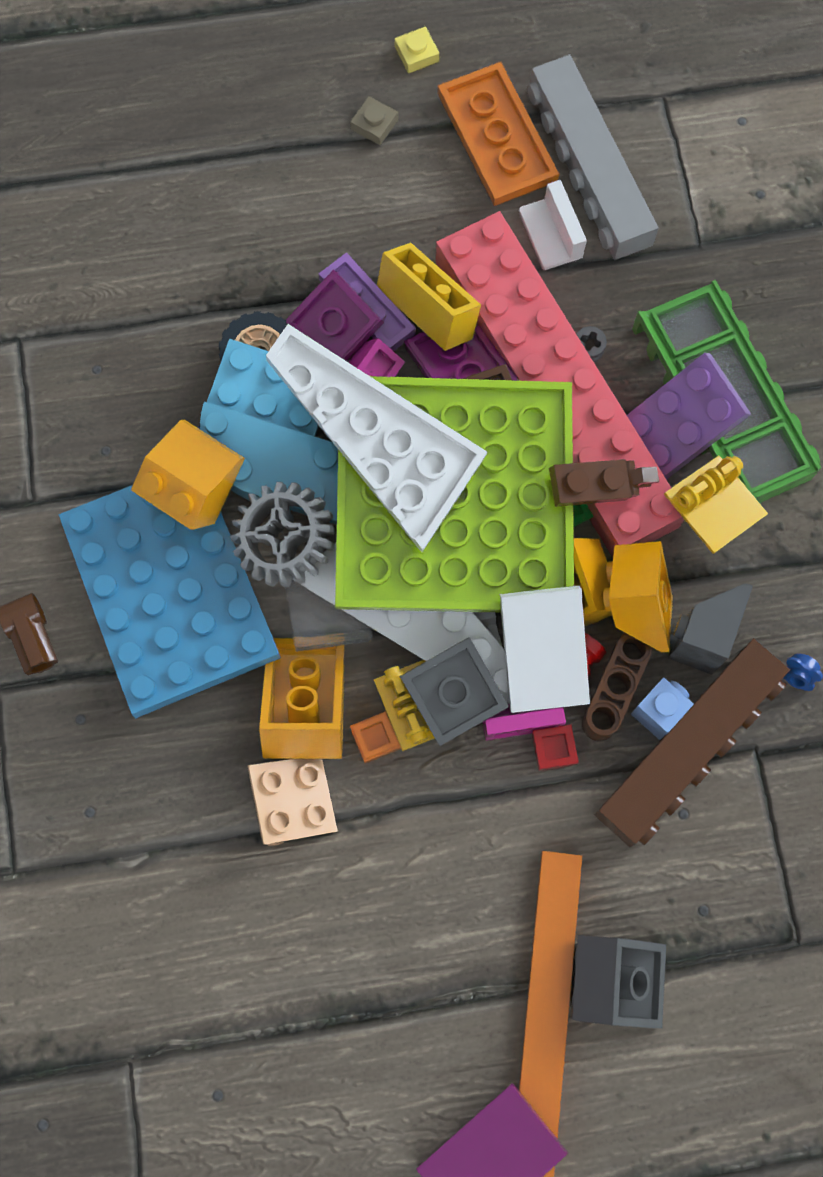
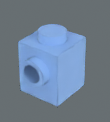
[631,677,694,740]

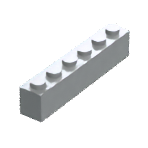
[527,55,659,260]

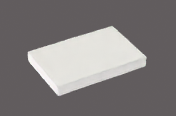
[500,586,590,713]

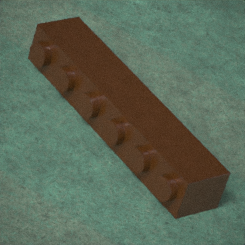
[594,638,790,847]

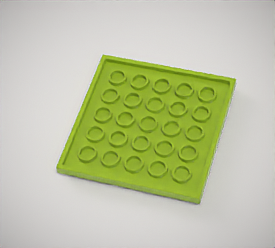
[335,376,574,612]

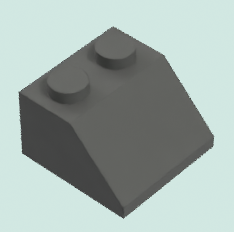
[668,583,753,675]
[572,935,666,1029]

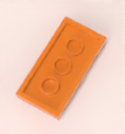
[438,62,559,206]

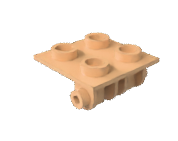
[247,759,337,846]

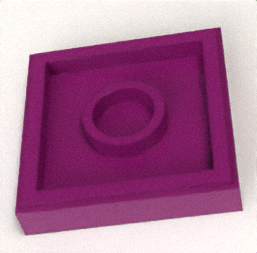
[286,270,384,361]

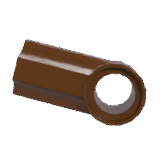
[0,593,59,675]

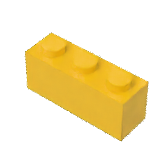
[377,242,481,351]

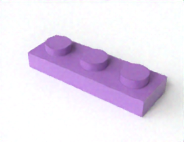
[319,252,416,351]

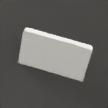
[519,180,587,270]

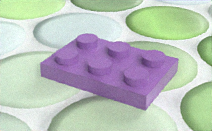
[627,352,752,479]

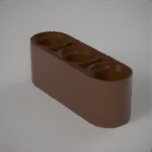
[582,633,653,741]

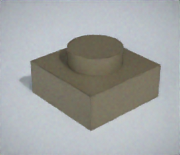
[351,96,398,145]

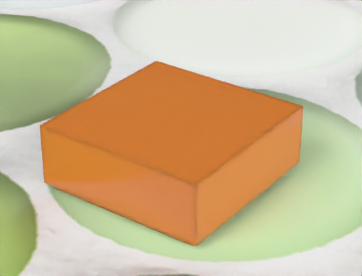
[350,711,401,764]

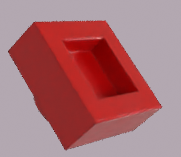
[532,724,579,771]

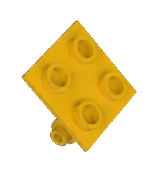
[664,455,768,554]
[374,660,435,751]

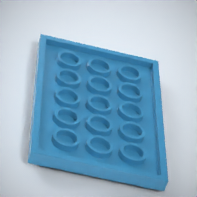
[58,485,281,718]

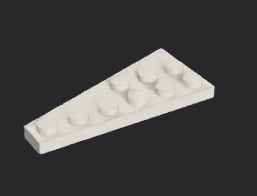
[266,324,487,552]
[292,543,509,704]

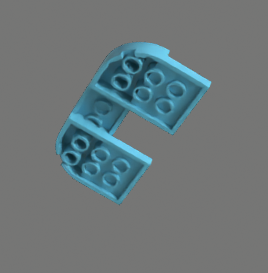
[200,339,338,525]

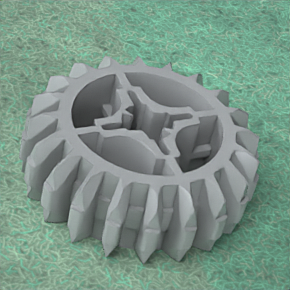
[230,482,336,587]

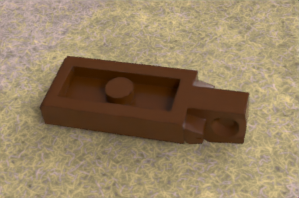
[549,459,659,507]

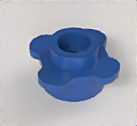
[783,654,823,691]

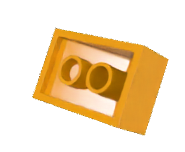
[259,638,345,759]

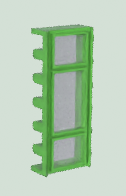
[632,280,821,503]

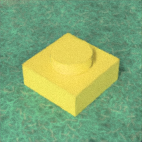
[394,26,440,74]

